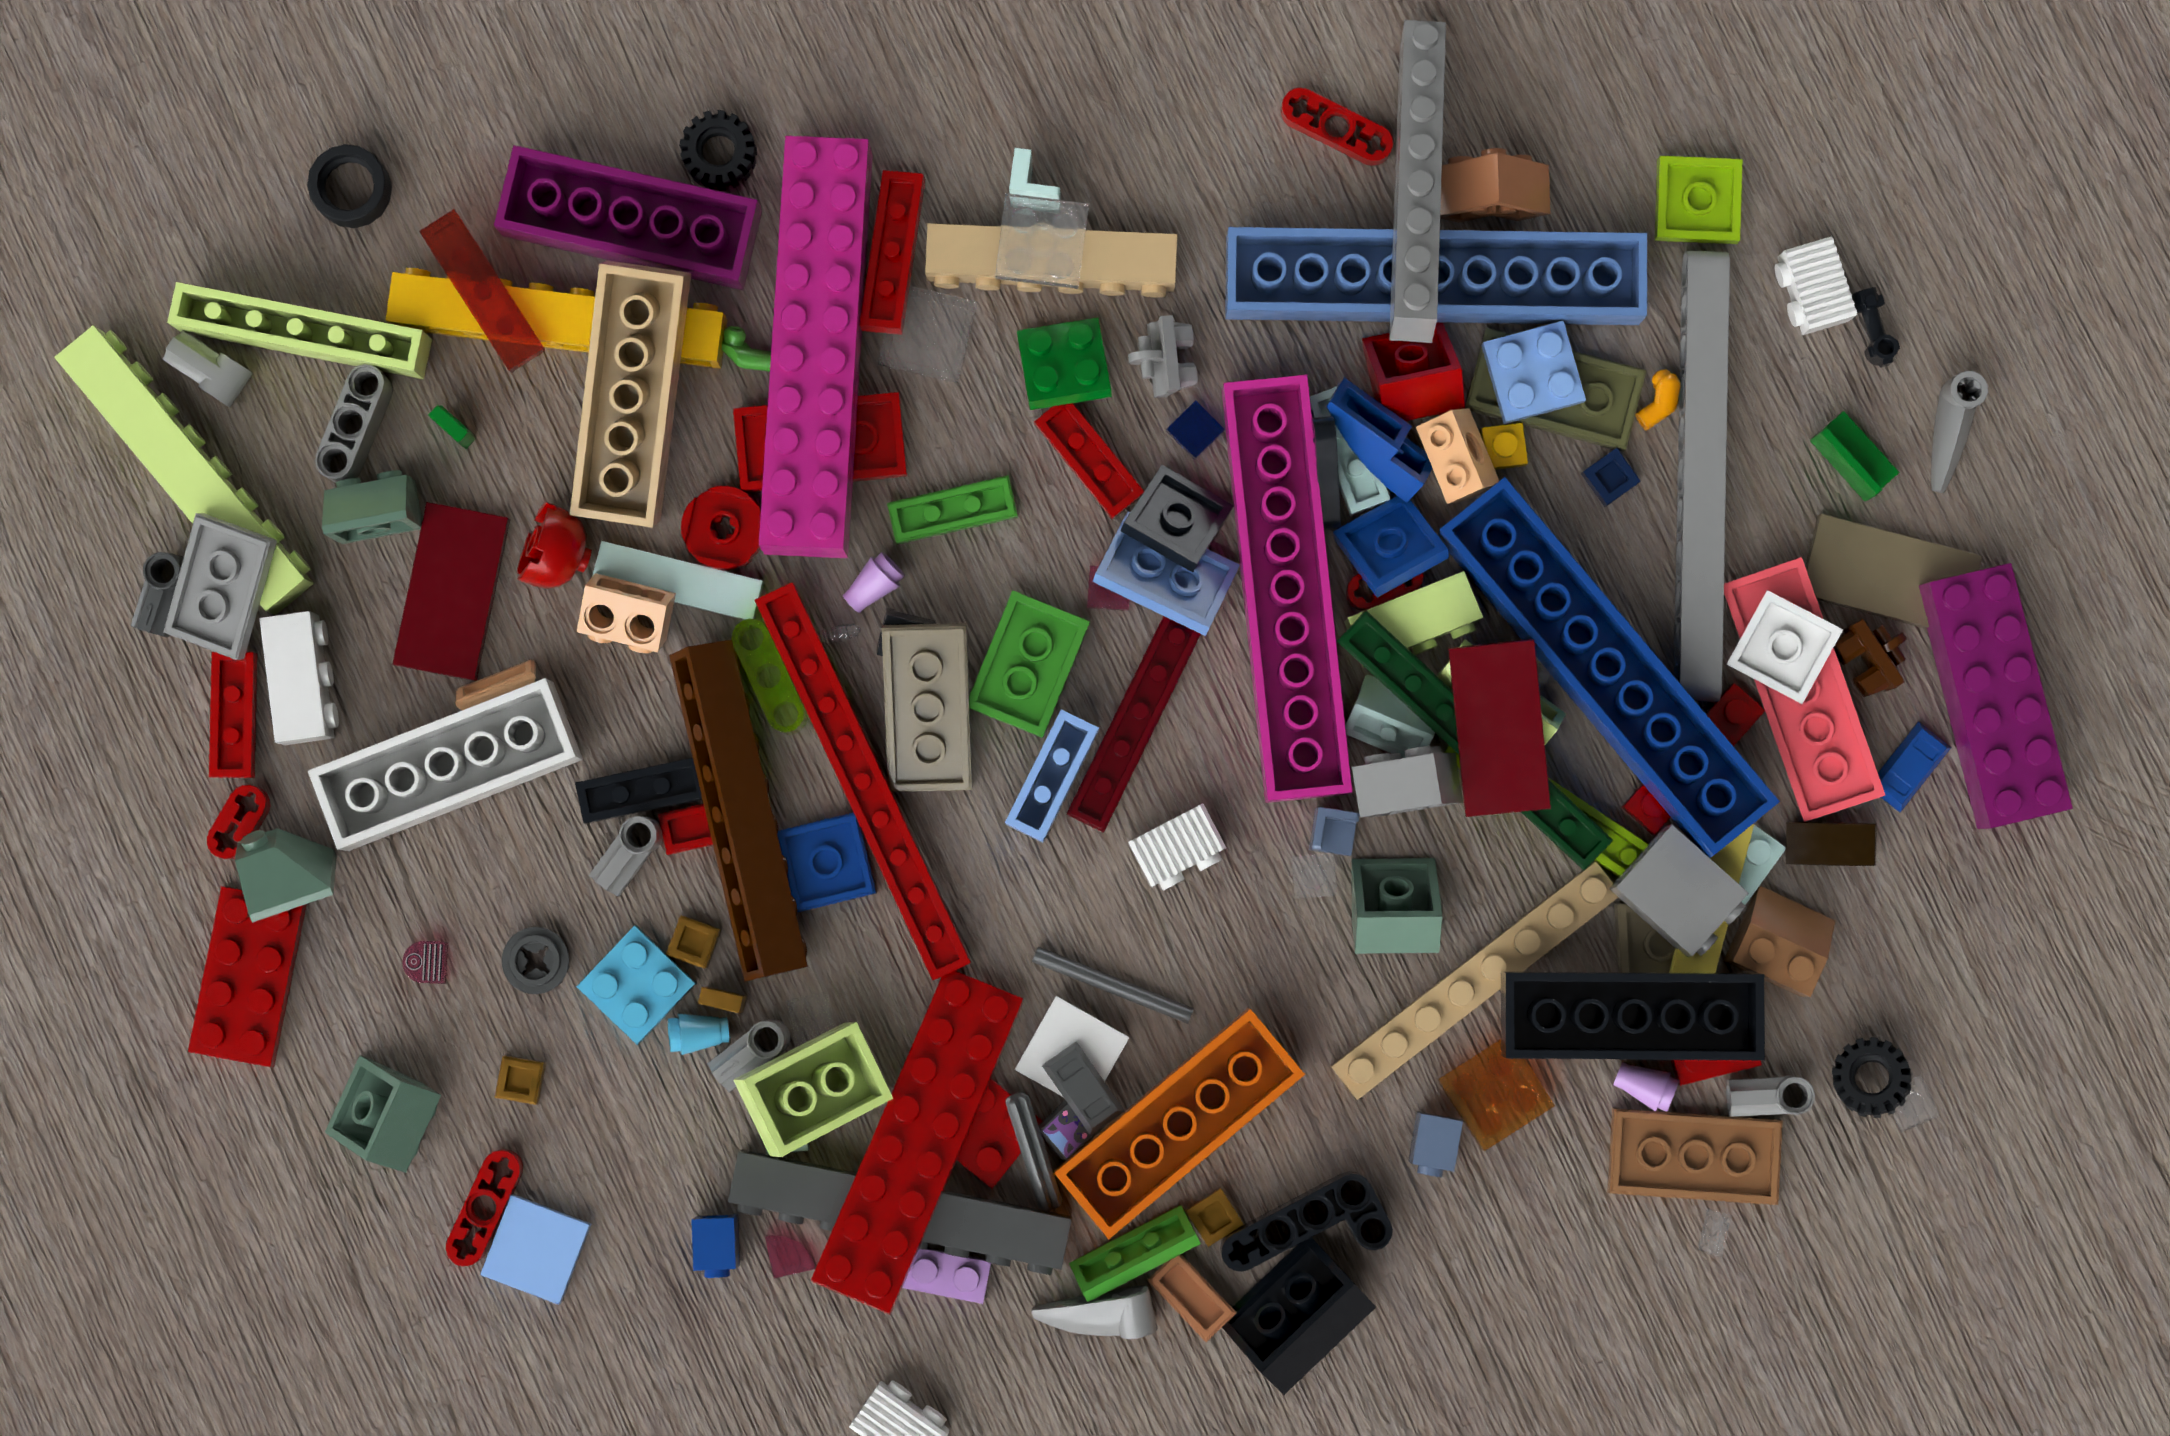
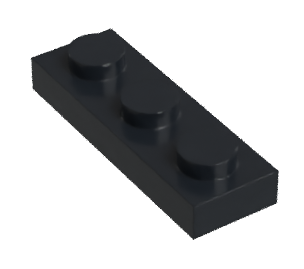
[575,758,702,824]

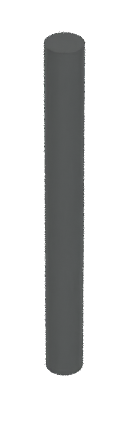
[1032,947,1194,1024]

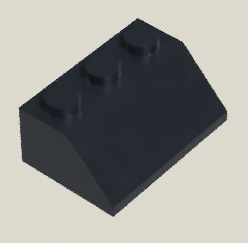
[1222,1237,1376,1395]

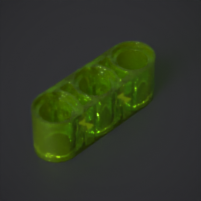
[732,619,808,735]

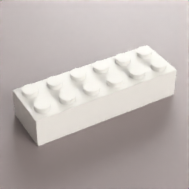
[308,678,583,851]

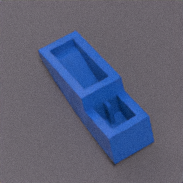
[1326,377,1432,503]

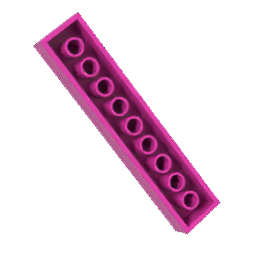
[759,136,873,558]
[1222,374,1352,803]

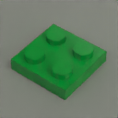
[1017,318,1112,410]

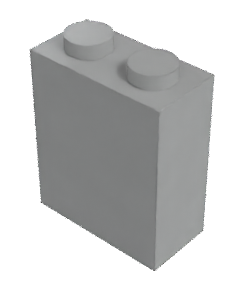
[1609,825,1749,957]

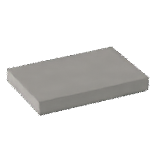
[163,513,277,660]

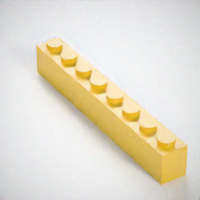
[385,268,728,369]

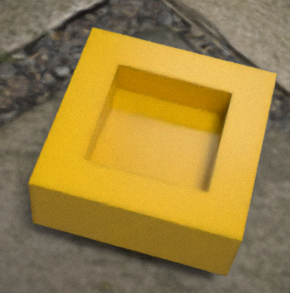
[1479,423,1528,470]

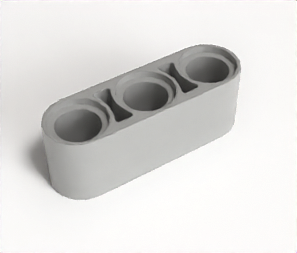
[315,364,393,483]

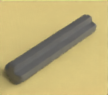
[1005,1092,1062,1212]

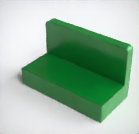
[1810,411,1900,502]

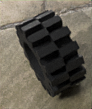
[679,110,757,191]
[1832,1037,1912,1118]

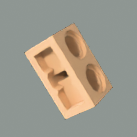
[577,573,676,653]

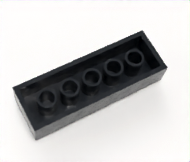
[1501,972,1765,1060]

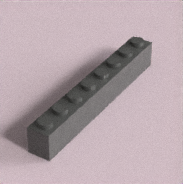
[728,1149,1072,1275]

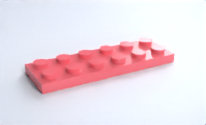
[1724,557,1886,822]

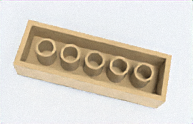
[570,260,691,528]

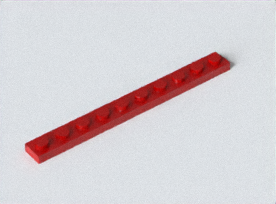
[754,582,971,981]

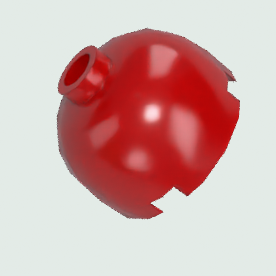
[517,501,592,588]

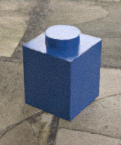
[691,1214,740,1278]

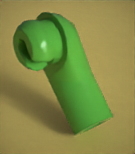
[722,326,771,372]

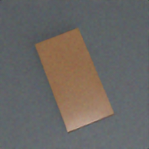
[1607,1108,1783,1205]

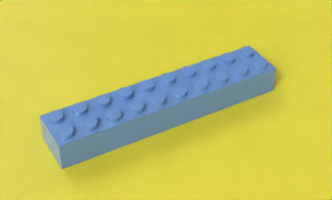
[1225,227,1647,325]

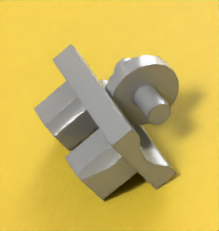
[1128,315,1198,398]

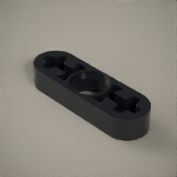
[1311,416,1341,530]

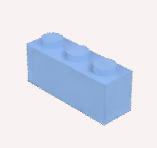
[1005,709,1099,843]

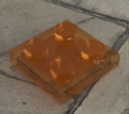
[1437,1039,1555,1151]

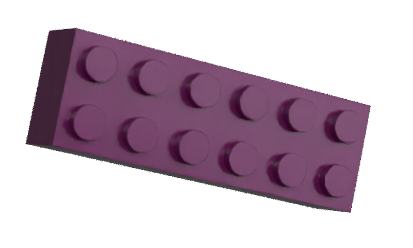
[494,145,762,291]
[1919,563,2073,829]

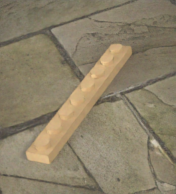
[1330,862,1619,1100]

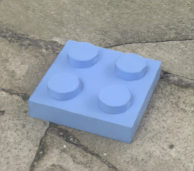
[1481,321,1586,424]

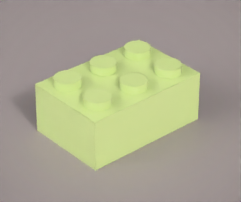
[733,1022,894,1157]

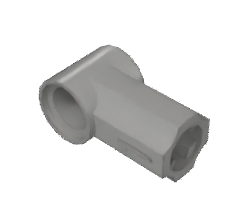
[163,330,253,408]
[589,816,663,897]
[707,1019,790,1092]
[1726,1075,1815,1117]

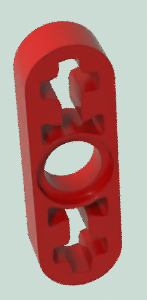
[1281,88,1393,166]
[446,1149,523,1266]

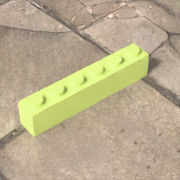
[167,282,432,379]

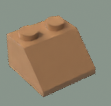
[1724,886,1836,997]

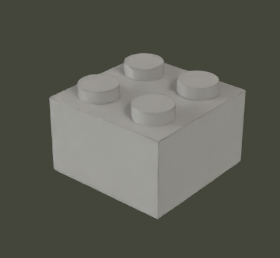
[1352,746,1464,818]

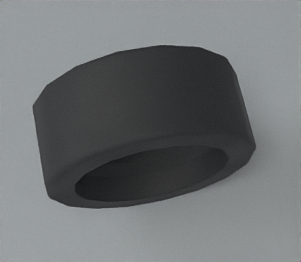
[307,144,392,228]

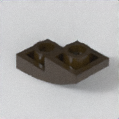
[1786,822,1877,866]

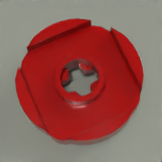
[681,486,761,570]

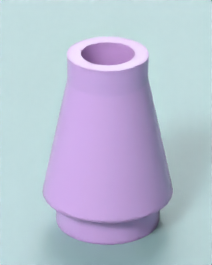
[843,552,905,613]
[1613,1062,1679,1112]

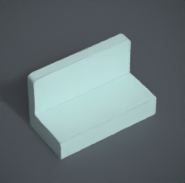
[1009,148,1061,214]
[1345,675,1435,758]

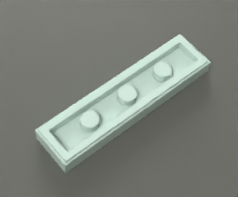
[592,541,764,622]

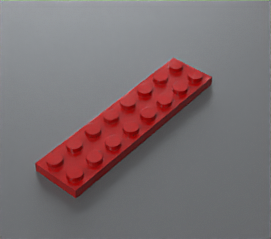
[811,971,1024,1315]

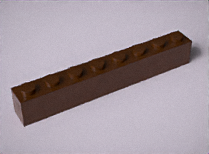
[669,639,808,982]

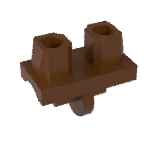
[1834,619,1907,697]

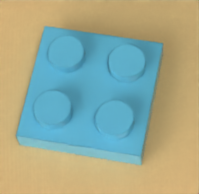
[576,926,697,1045]

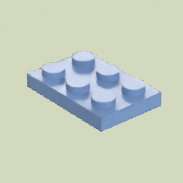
[1092,511,1240,636]

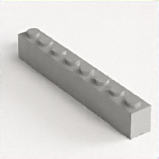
[1389,20,1446,343]

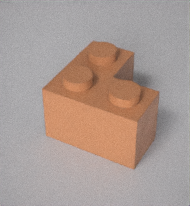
[1440,148,1551,223]

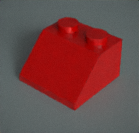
[1362,323,1465,422]

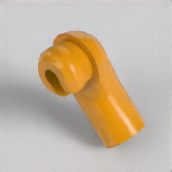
[1635,369,1681,431]

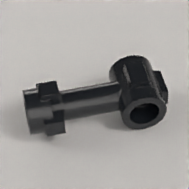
[1852,287,1900,368]

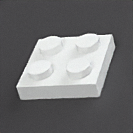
[1726,590,1843,704]

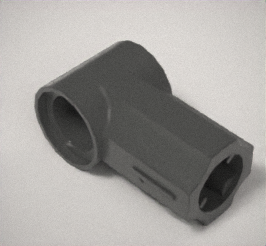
[131,552,184,637]

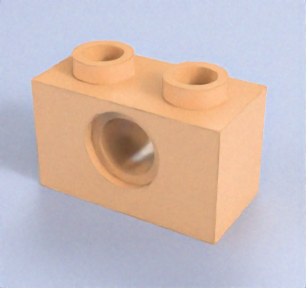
[1416,408,1499,504]

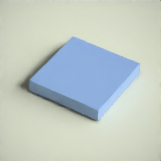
[480,1194,591,1305]

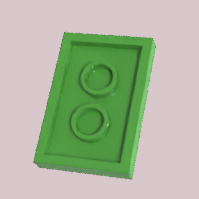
[969,590,1090,738]

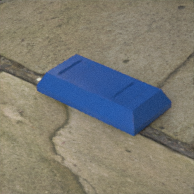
[1878,722,1952,813]

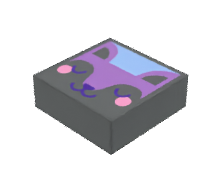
[1038,1100,1094,1161]

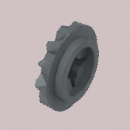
[502,927,570,994]

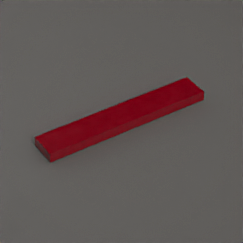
[1066,616,1201,833]

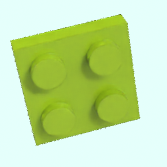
[1654,156,1743,244]

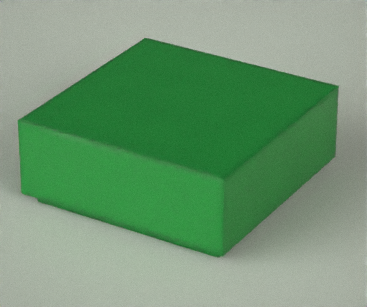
[428,404,476,449]

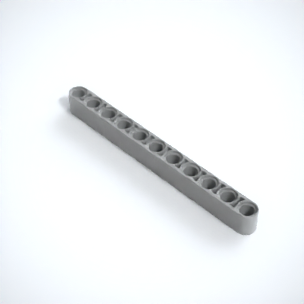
[1674,251,1730,702]

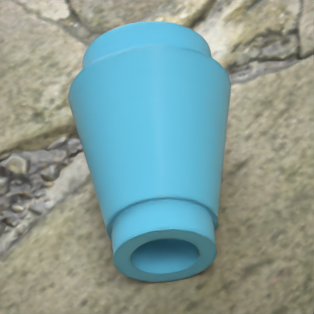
[667,1013,729,1055]

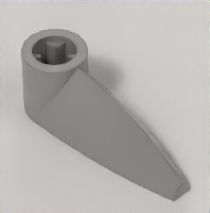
[1931,371,1988,493]
[1031,1286,1158,1339]

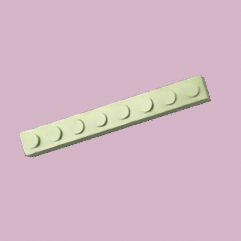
[54,325,314,615]

